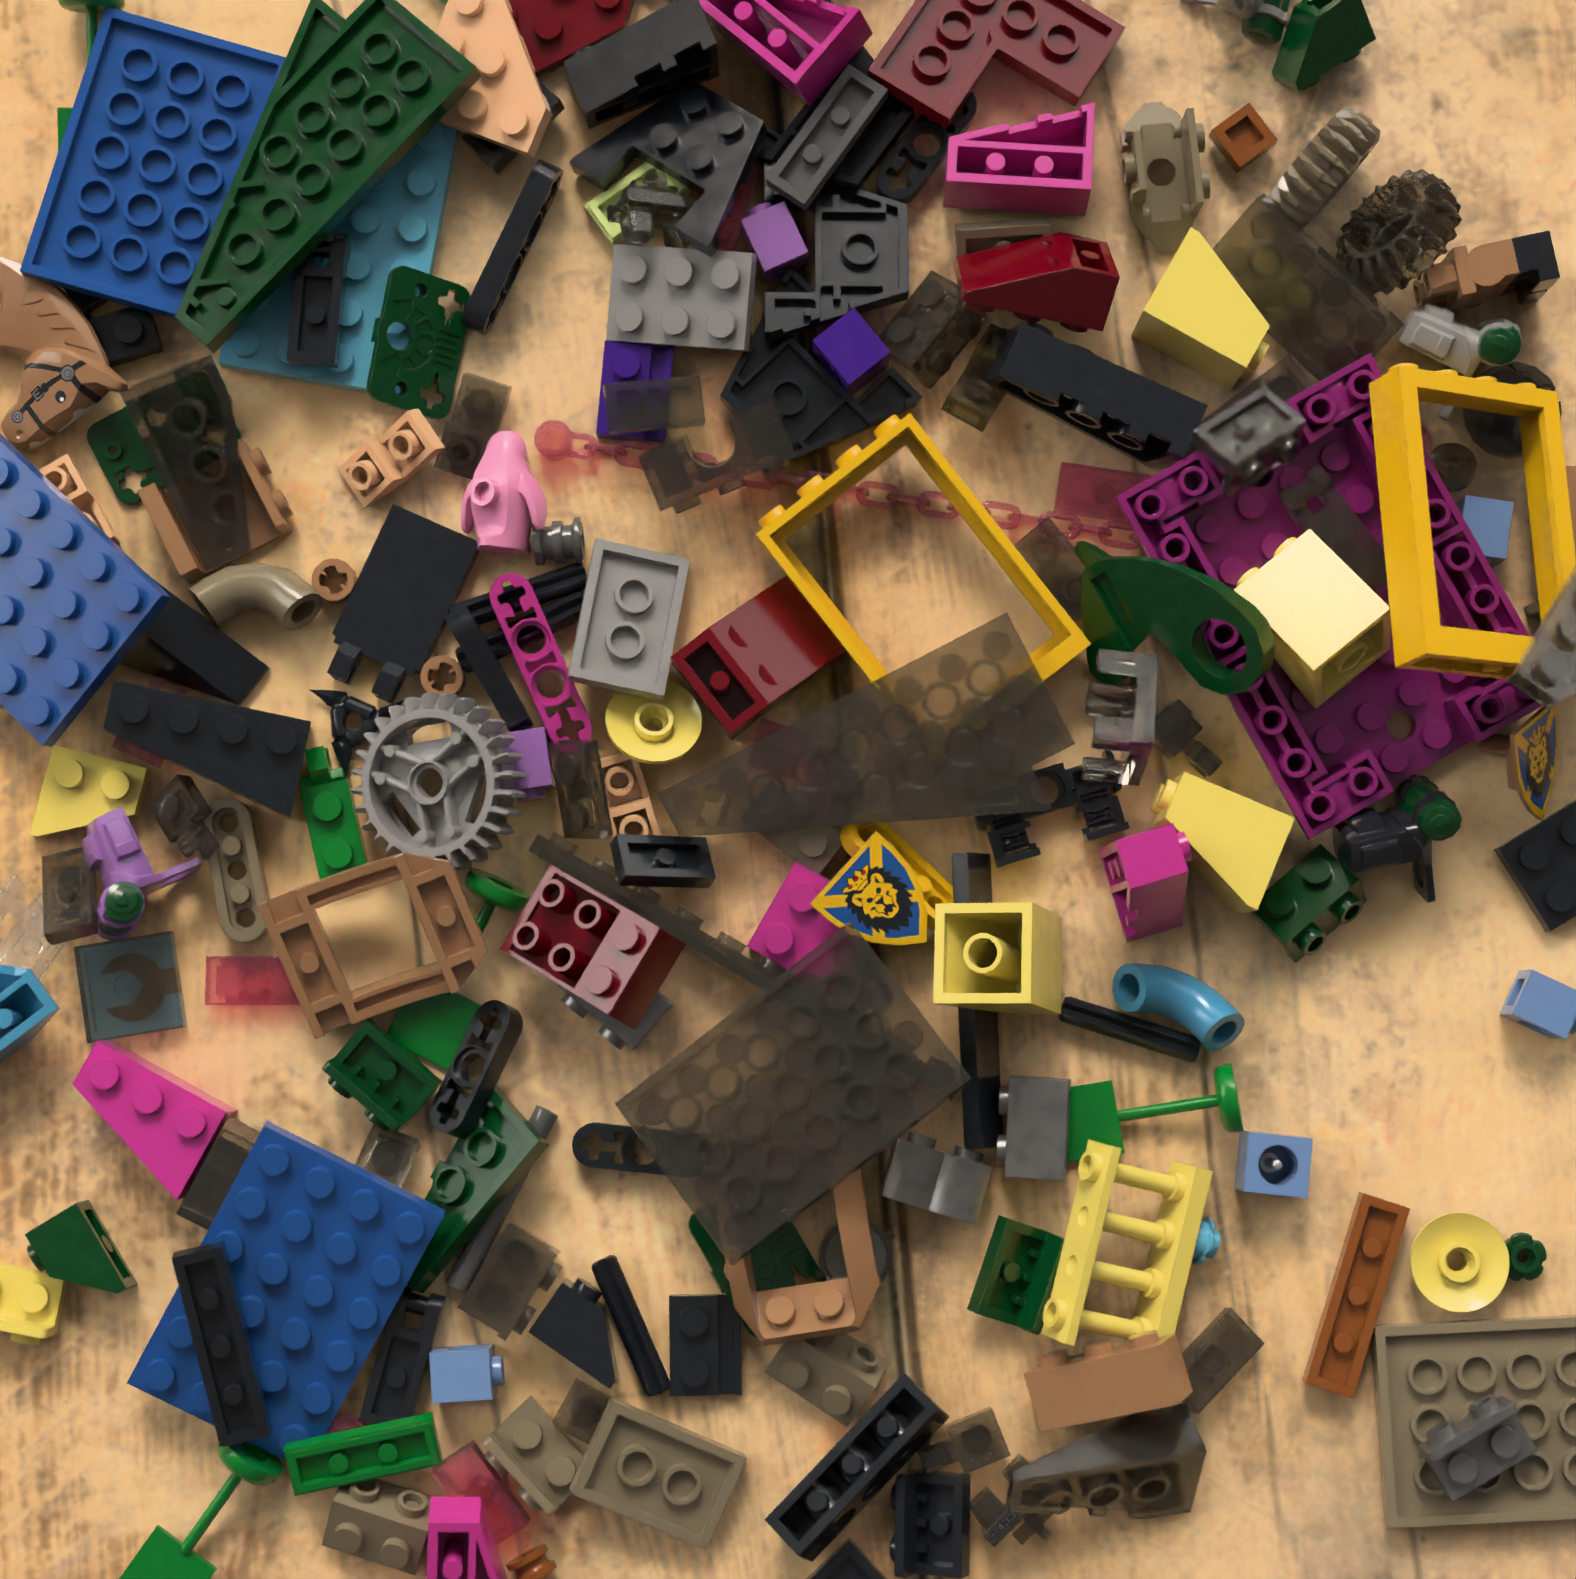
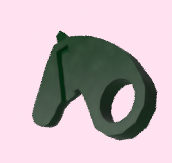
[1074,541,1276,695]

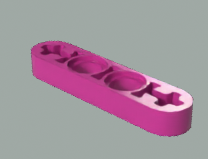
[489,573,592,751]

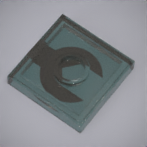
[74,931,187,1043]

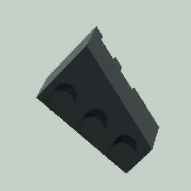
[564,0,719,129]

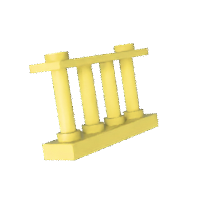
[1042,1140,1213,1346]

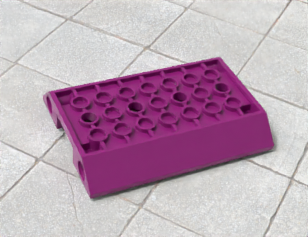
[1115,353,1562,840]

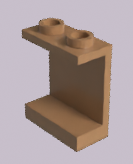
[137,438,294,584]

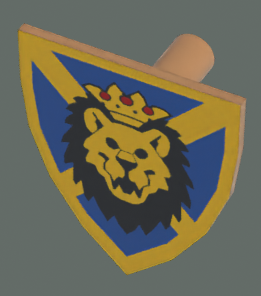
[1479,699,1558,820]
[810,831,927,946]

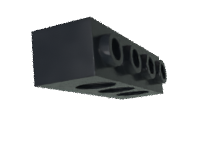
[764,1373,950,1562]

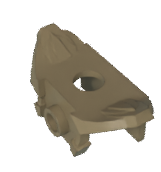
[1120,102,1211,253]

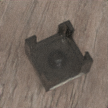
[1081,649,1158,786]

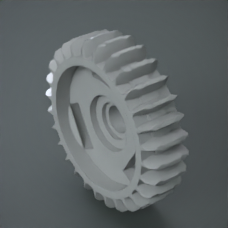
[351,693,527,870]

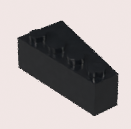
[985,322,1208,468]
[103,680,311,819]

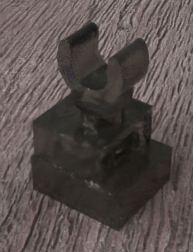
[1140,699,1223,778]

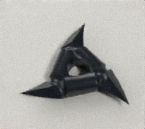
[309,690,405,777]

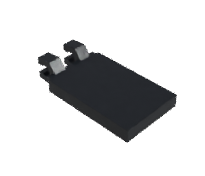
[327,504,480,704]

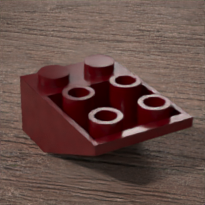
[954,232,1120,333]
[670,576,846,740]
[500,865,686,1030]

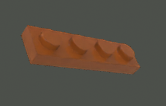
[1302,1192,1410,1399]

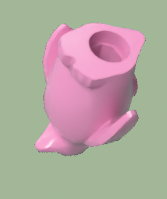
[461,431,547,555]

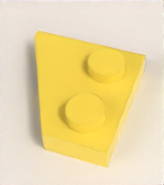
[29,745,151,838]

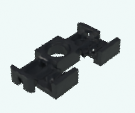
[968,750,1130,868]

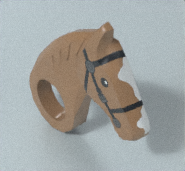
[0,256,129,451]

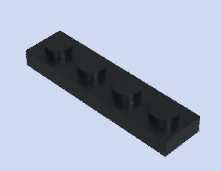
[171,1241,272,1447]

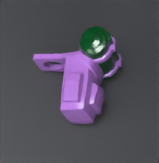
[81,807,202,941]

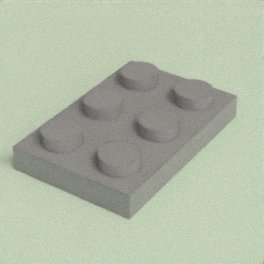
[606,244,757,352]
[567,538,690,701]

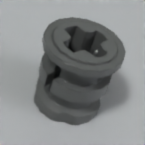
[532,517,585,566]

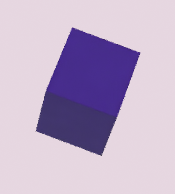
[812,308,890,396]

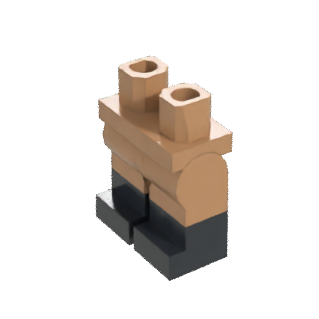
[1413,231,1560,315]

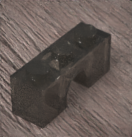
[638,397,798,514]

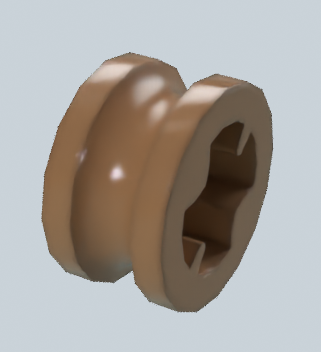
[312,559,358,605]
[420,655,466,696]

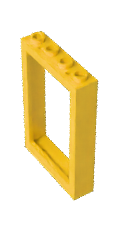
[1369,363,1576,685]
[756,413,1091,765]

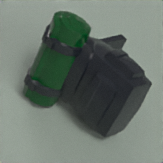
[1333,775,1462,903]

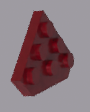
[509,0,635,76]

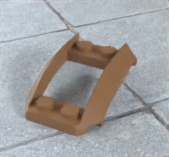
[257,853,488,1039]
[713,1116,882,1346]

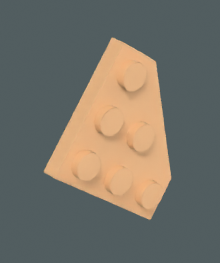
[435,0,552,159]

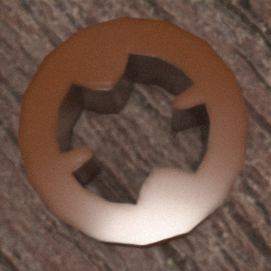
[506,1543,557,1579]

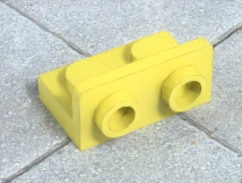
[0,1262,68,1345]

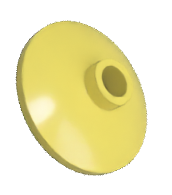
[605,679,702,764]
[1410,1212,1510,1312]

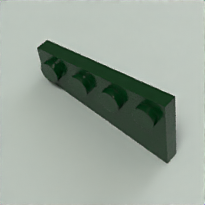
[407,1085,549,1293]

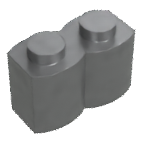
[879,1131,992,1224]

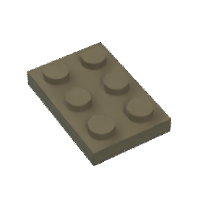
[569,1397,747,1550]

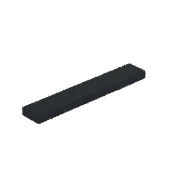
[952,852,1003,1149]

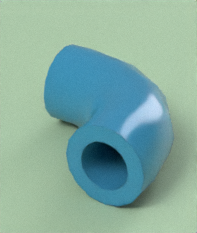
[1113,963,1244,1051]

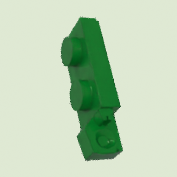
[300,746,368,879]

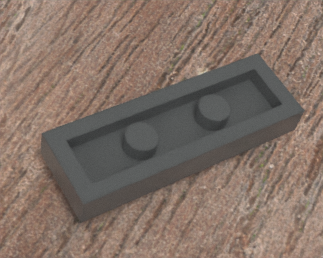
[765,64,889,211]

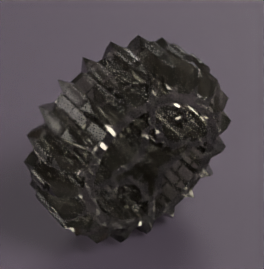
[1336,169,1462,295]

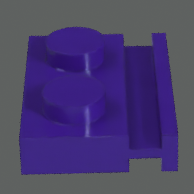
[596,340,675,444]

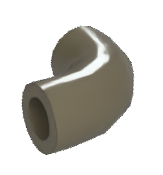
[188,562,323,630]

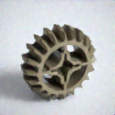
[1267,106,1380,229]

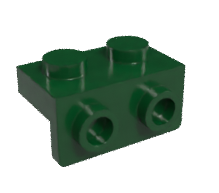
[1250,844,1367,962]
[322,1019,443,1133]
[967,1215,1065,1335]

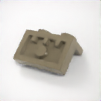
[483,1395,585,1517]

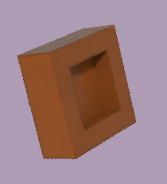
[1209,103,1278,173]

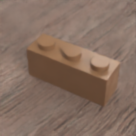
[1024,1330,1193,1432]

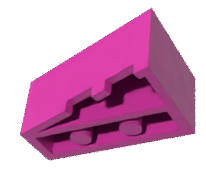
[699,0,873,106]
[943,102,1095,216]
[1098,823,1192,942]
[72,1040,238,1200]
[427,1496,508,1579]

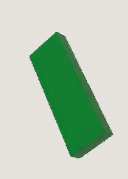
[284,1412,443,1496]

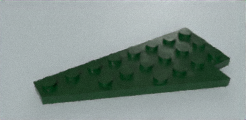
[175,0,481,353]

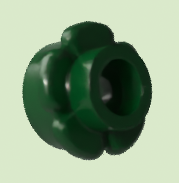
[1505,1232,1547,1281]

